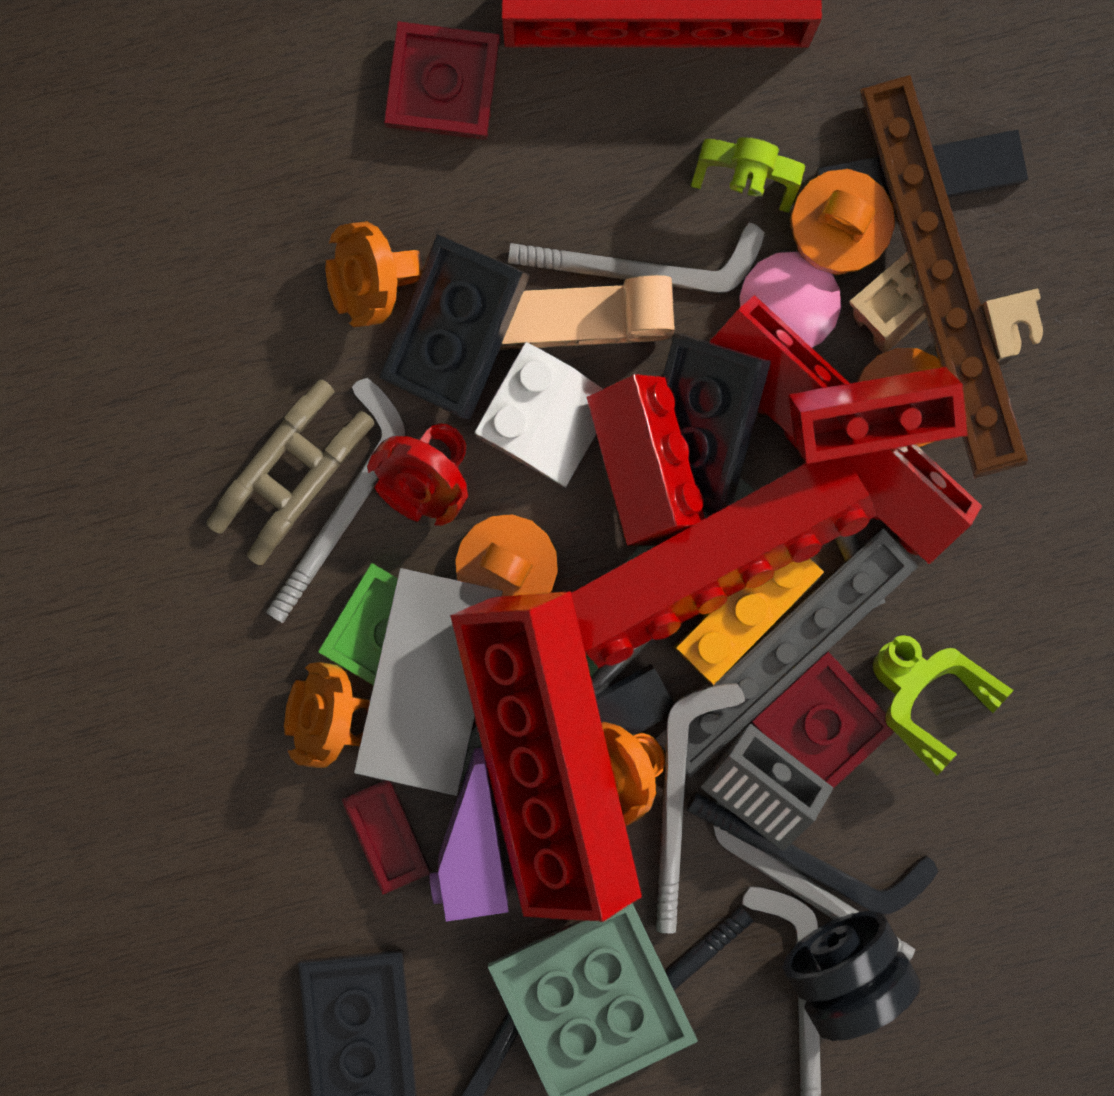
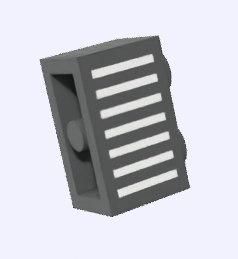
[701,724,833,851]

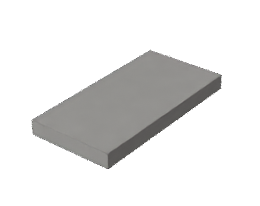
[354,568,503,796]

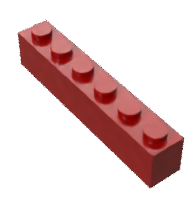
[709,295,982,564]
[571,457,877,668]

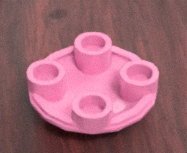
[739,252,841,348]

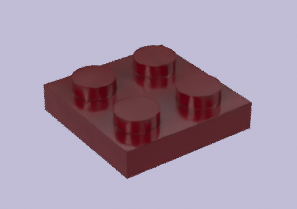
[384,21,500,140]
[751,651,894,788]

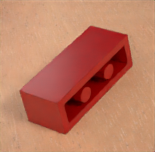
[788,367,967,464]
[587,374,705,546]

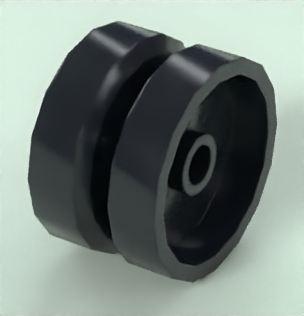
[782,911,921,1041]

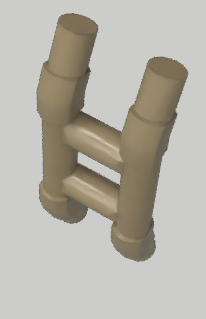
[207,380,374,565]

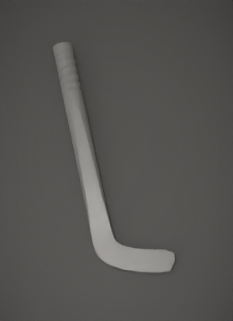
[508,223,764,294]
[266,378,405,623]
[656,683,745,933]
[713,801,915,961]
[742,886,821,1096]

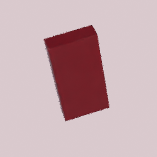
[342,780,431,895]

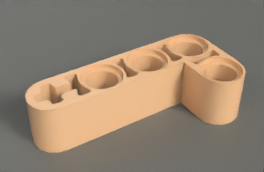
[500,275,675,350]

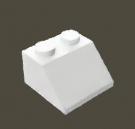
[475,342,602,488]

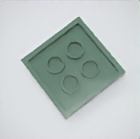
[488,903,698,1096]

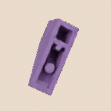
[430,747,508,922]

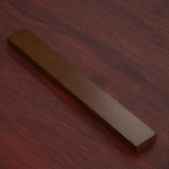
[860,75,1028,479]

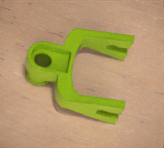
[691,137,805,213]
[873,635,1014,776]

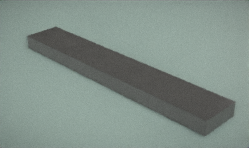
[655,528,919,777]

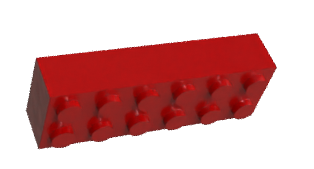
[502,0,822,48]
[450,591,642,922]

